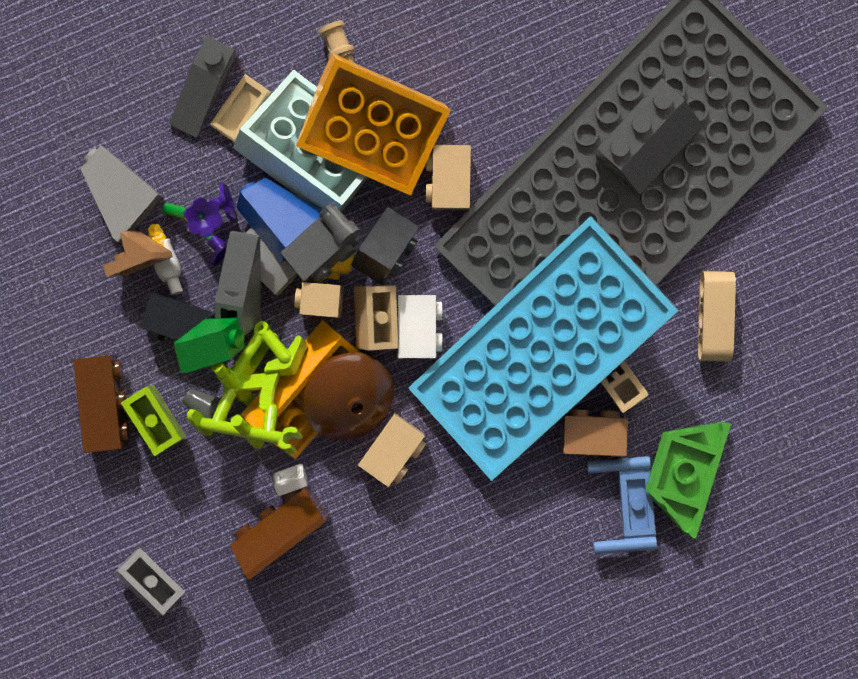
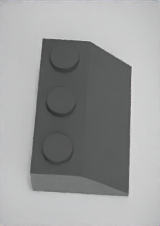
[593,78,703,195]

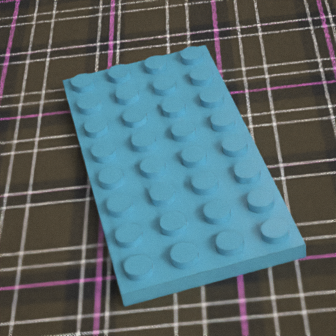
[409,217,679,481]

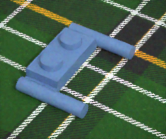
[587,456,657,554]

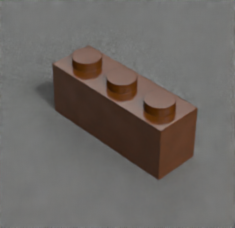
[73,355,131,453]

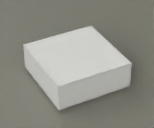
[273,464,307,496]

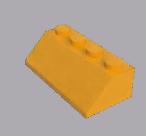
[241,320,361,459]

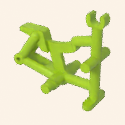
[187,321,307,455]

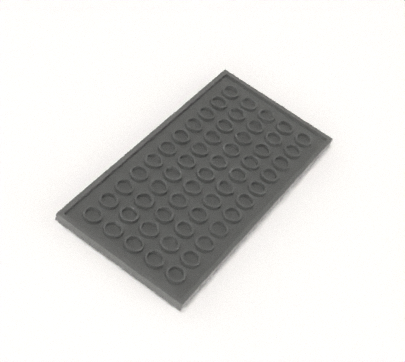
[434,0,828,306]

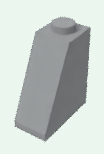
[81,146,163,244]

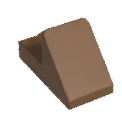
[103,231,173,277]

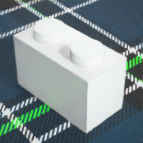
[398,295,442,358]

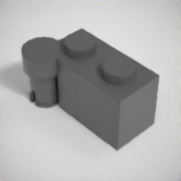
[280,203,361,283]

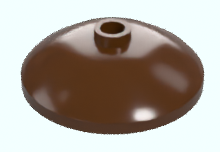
[303,352,394,441]

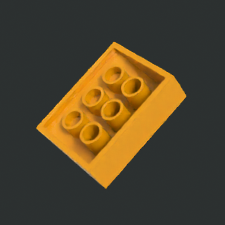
[296,53,451,196]

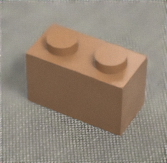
[561,409,628,456]

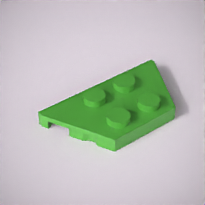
[645,422,731,538]

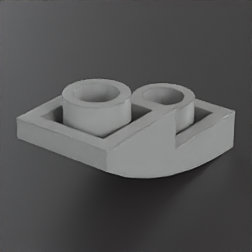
[246,227,298,296]

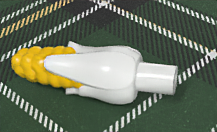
[148,224,183,296]

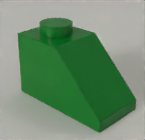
[174,318,245,373]

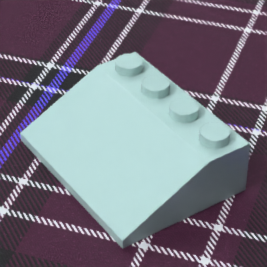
[233,70,368,212]

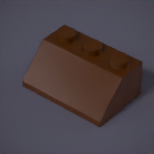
[230,486,329,580]

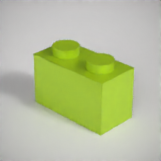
[121,385,187,456]

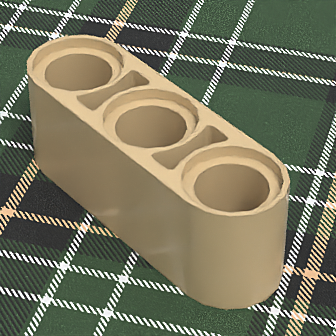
[698,271,736,362]

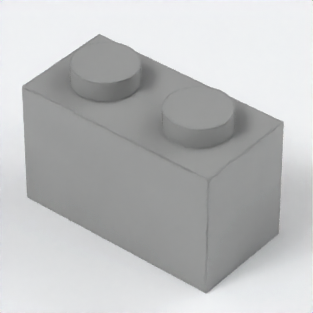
[114,548,185,616]

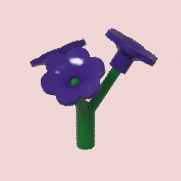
[162,182,236,266]

